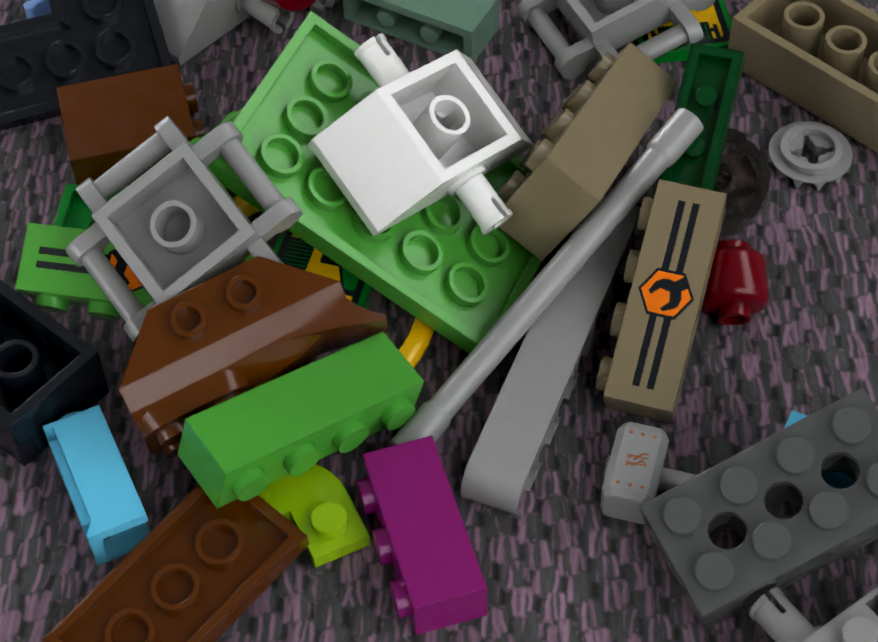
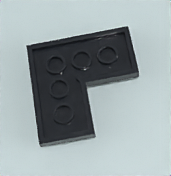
[0,0,173,131]

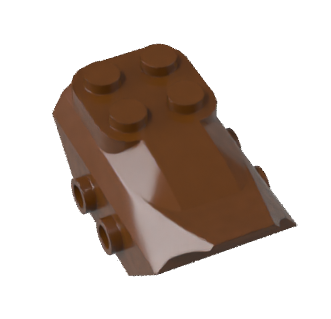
[119,256,388,458]

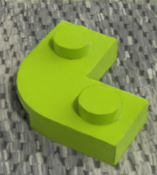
[258,464,371,568]

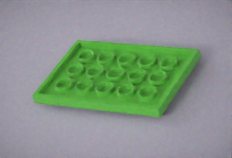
[208,11,541,354]

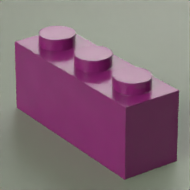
[356,436,487,635]

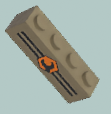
[596,179,727,424]

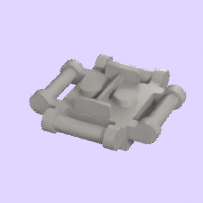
[516,0,716,79]
[66,115,303,344]

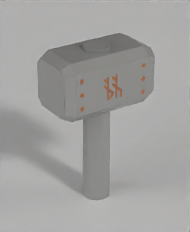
[600,422,696,524]

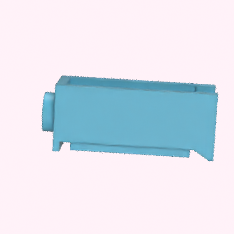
[43,405,150,566]

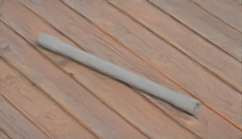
[390,108,704,446]

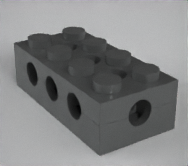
[640,387,878,630]

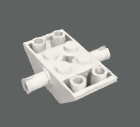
[308,33,533,236]

